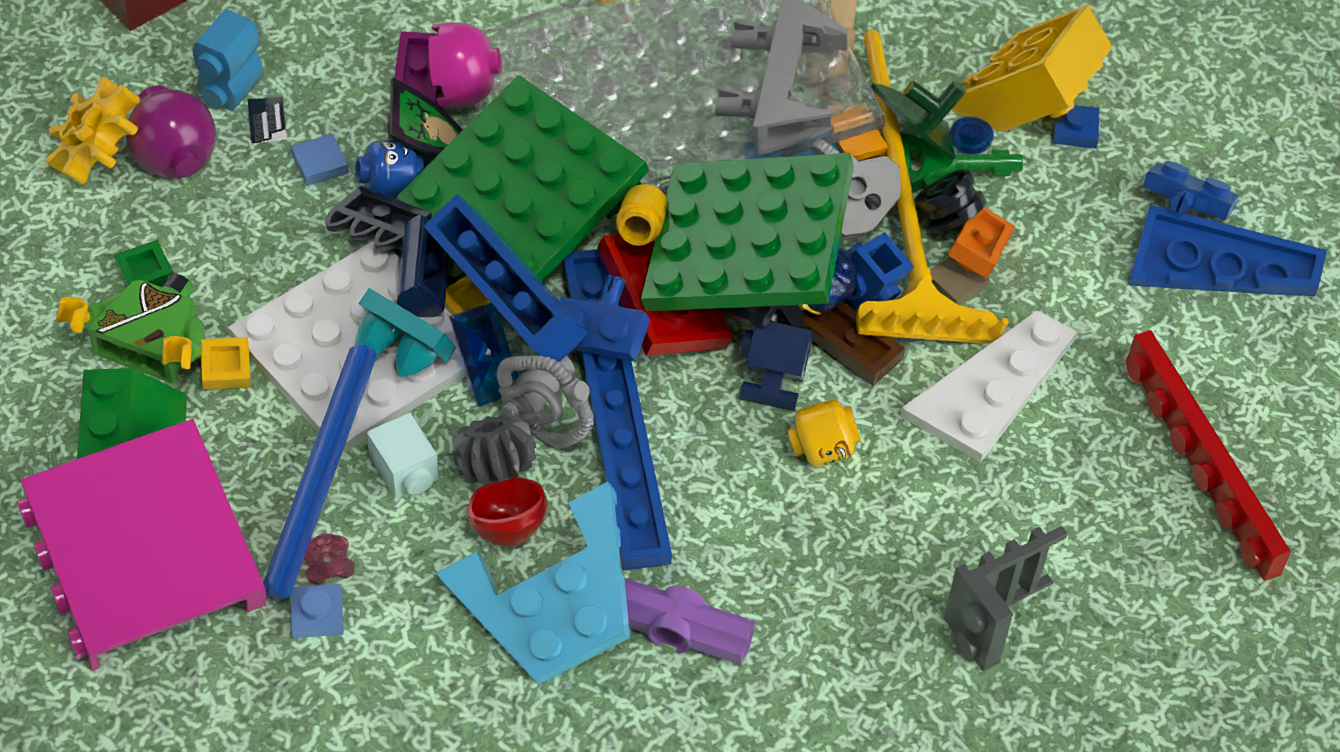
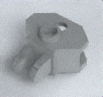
[811,139,900,241]

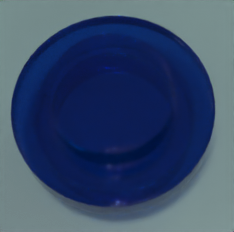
[950,117,994,155]

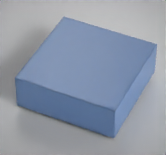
[291,134,349,186]

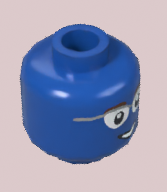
[355,141,424,200]

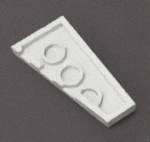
[900,310,1077,463]

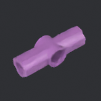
[624,578,756,665]

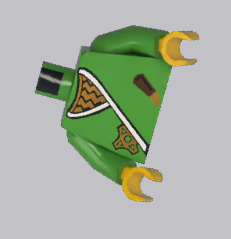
[56,273,205,384]

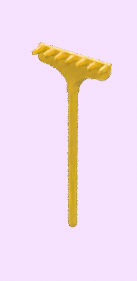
[856,29,1009,344]

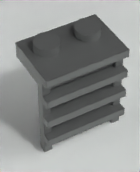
[944,526,1068,671]

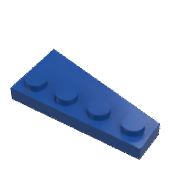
[1128,204,1327,296]

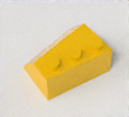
[951,4,1112,132]

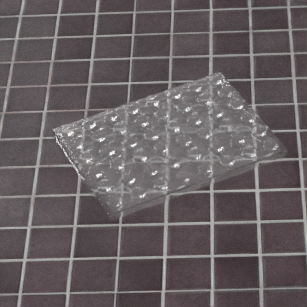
[481,0,885,196]

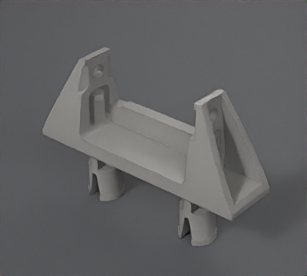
[715,0,848,156]

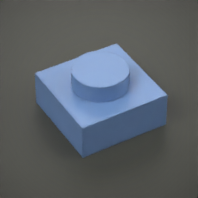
[291,584,344,638]

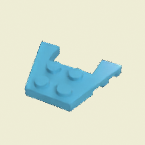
[437,482,630,683]

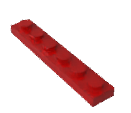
[1126,330,1291,581]

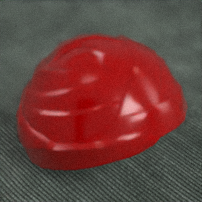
[467,477,548,547]

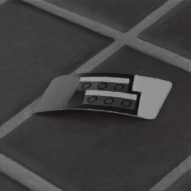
[248,97,287,144]

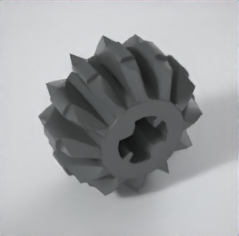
[452,414,536,485]

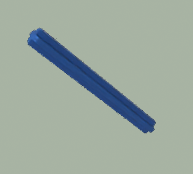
[263,343,377,600]

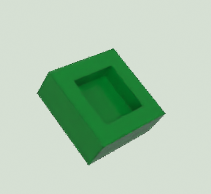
[114,240,174,288]

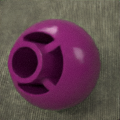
[126,85,216,179]

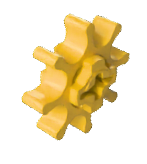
[46,76,140,185]

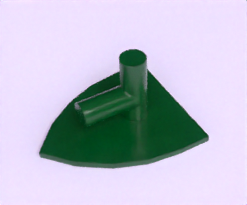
[870,80,966,160]

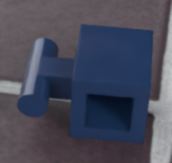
[740,321,813,412]

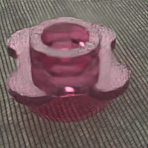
[304,534,355,584]

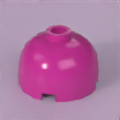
[429,22,502,110]

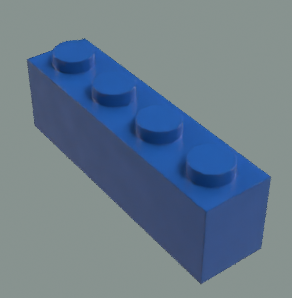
[424,194,589,363]

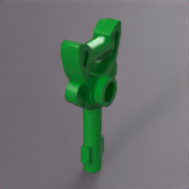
[882,132,1023,193]

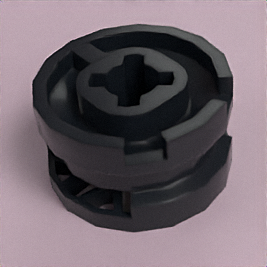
[914,169,986,234]

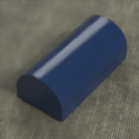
[397,214,449,317]

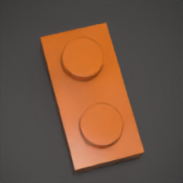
[947,207,1015,279]

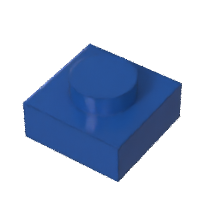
[1053,105,1099,149]

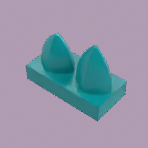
[355,288,457,377]

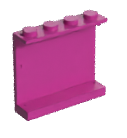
[16,419,266,671]

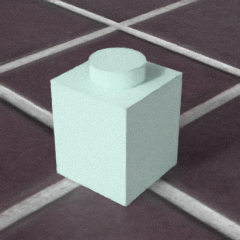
[367,413,439,499]

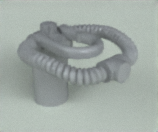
[497,355,594,448]

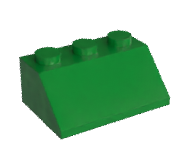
[77,368,187,459]

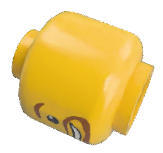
[788,399,862,467]

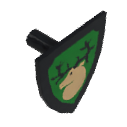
[389,78,463,158]

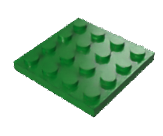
[396,75,649,281]
[641,153,854,311]

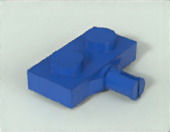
[1142,161,1240,221]
[560,275,650,362]

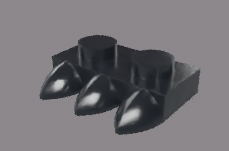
[325,186,432,251]

